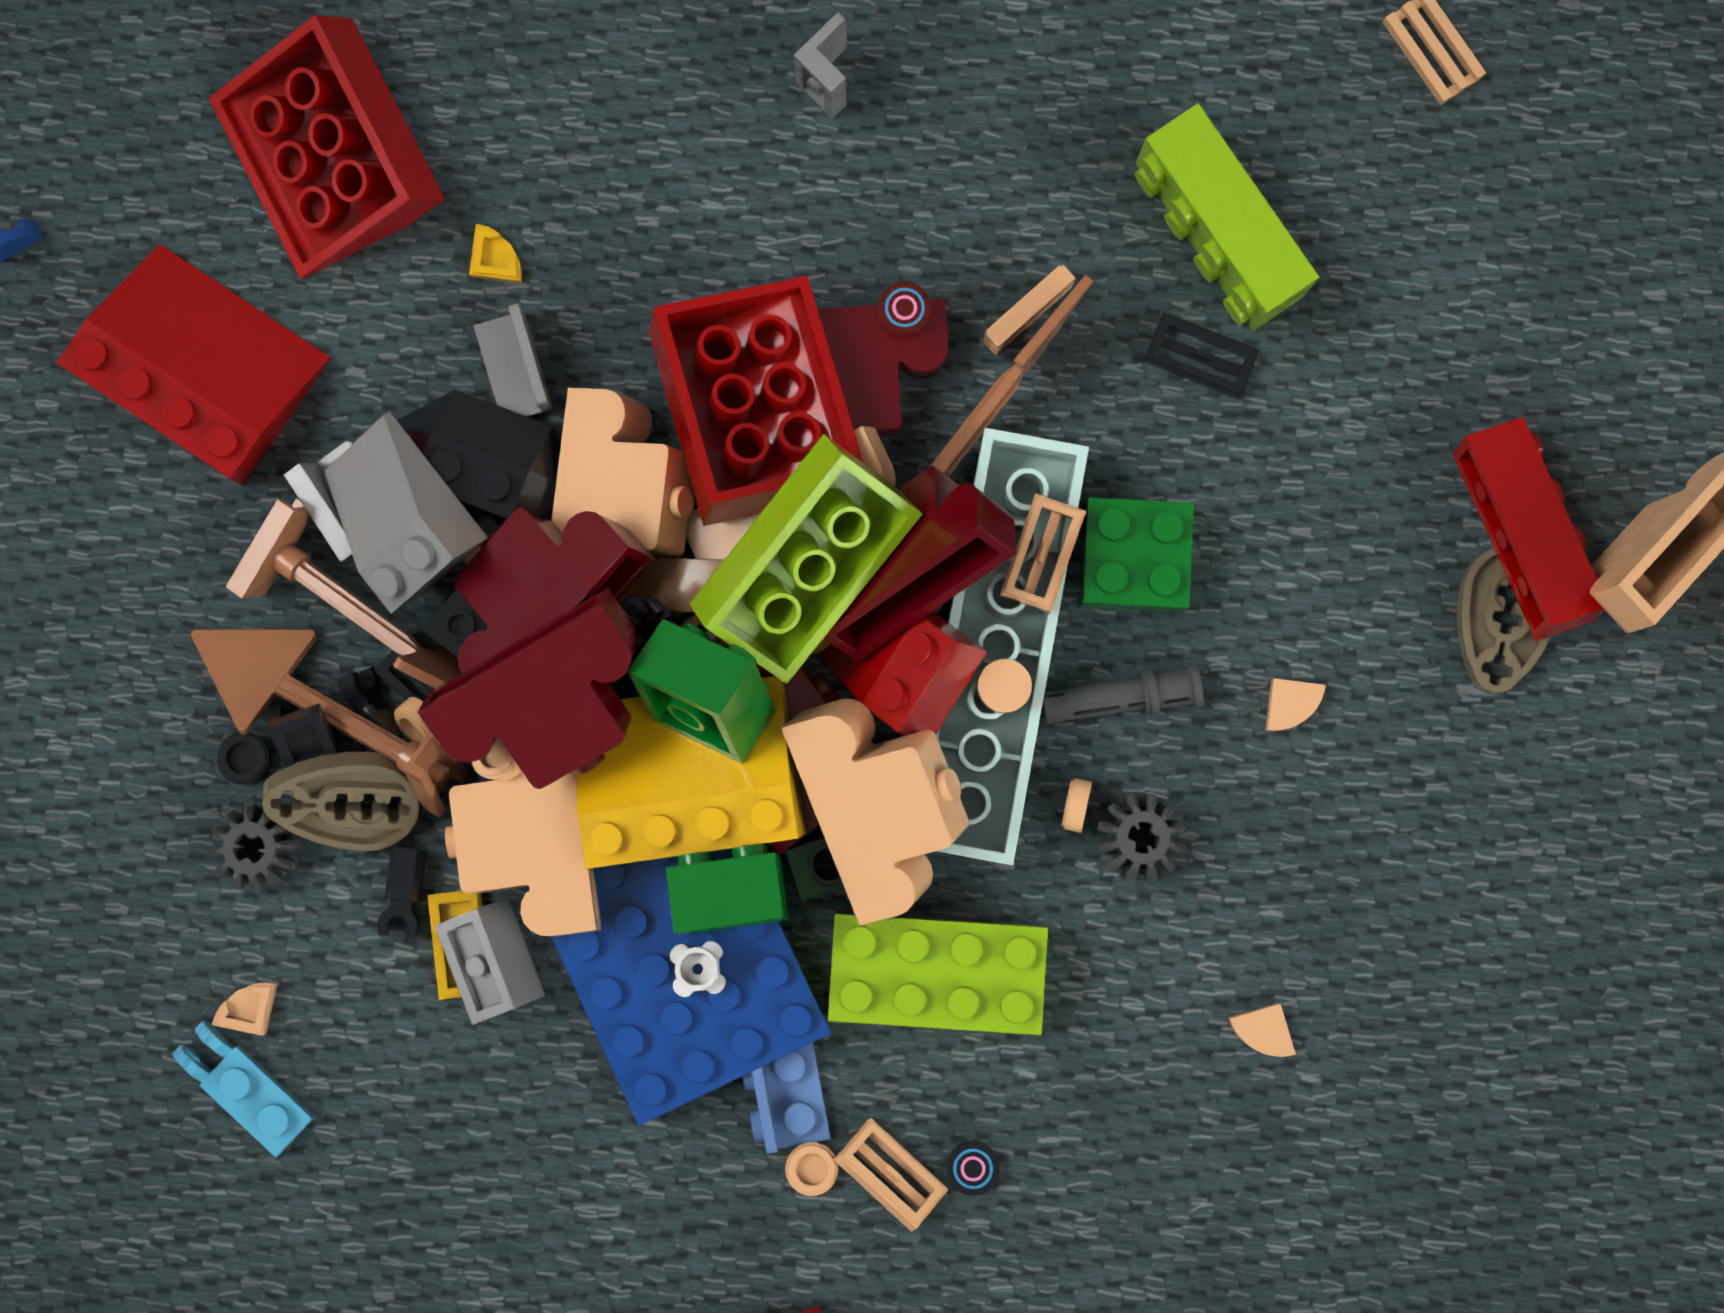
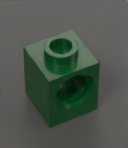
[786,838,844,901]

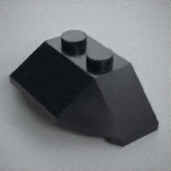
[397,390,561,521]

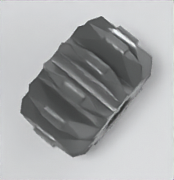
[1097,794,1186,882]
[208,803,301,893]

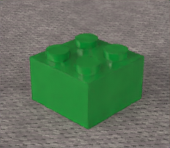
[1079,497,1194,613]
[627,619,776,763]
[665,844,789,935]

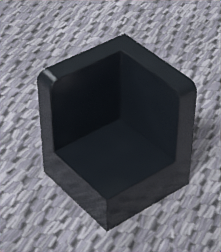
[268,702,341,768]

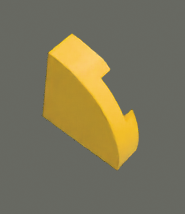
[469,224,522,283]

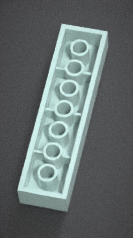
[936,428,1089,865]

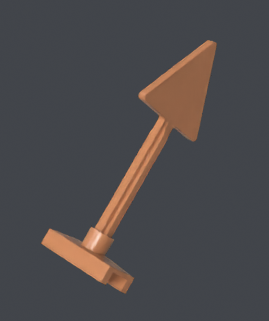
[931,275,1094,477]
[226,498,461,689]
[191,630,469,818]

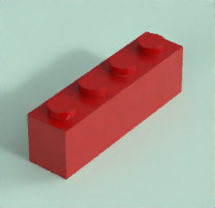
[1452,417,1606,642]

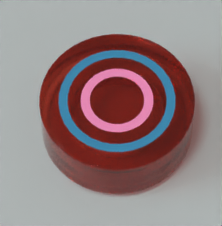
[878,281,931,337]

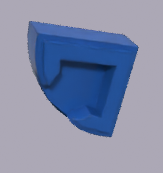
[0,219,43,263]

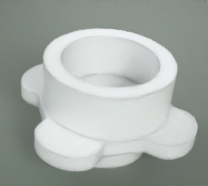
[670,941,726,997]

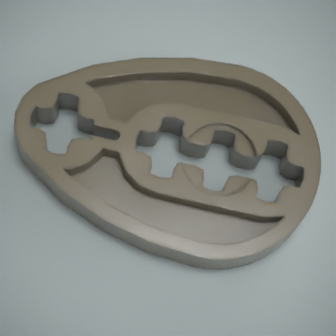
[1457,548,1551,694]
[262,752,419,851]

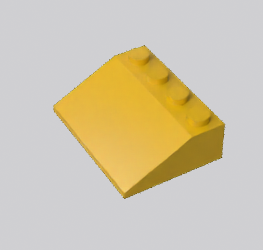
[576,676,807,869]

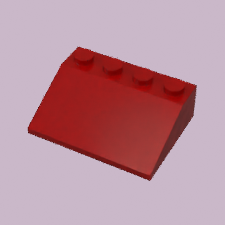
[209,15,445,279]
[56,244,331,486]
[649,276,864,526]

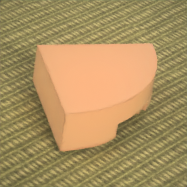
[1265,678,1326,731]
[212,982,277,1036]
[1228,1003,1296,1057]

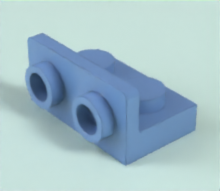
[742,1042,831,1154]

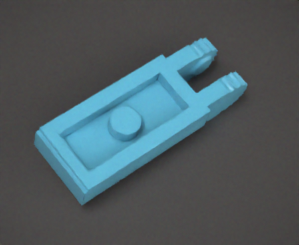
[172,1020,315,1157]

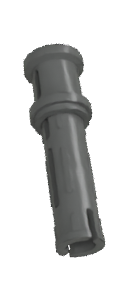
[1043,662,1204,725]

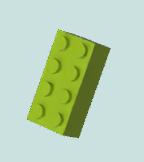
[1135,103,1320,332]
[689,434,923,684]
[828,912,1048,1035]

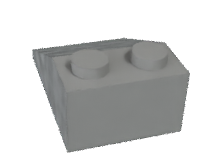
[324,412,488,614]

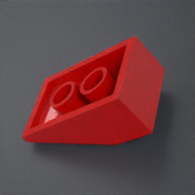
[819,611,988,735]

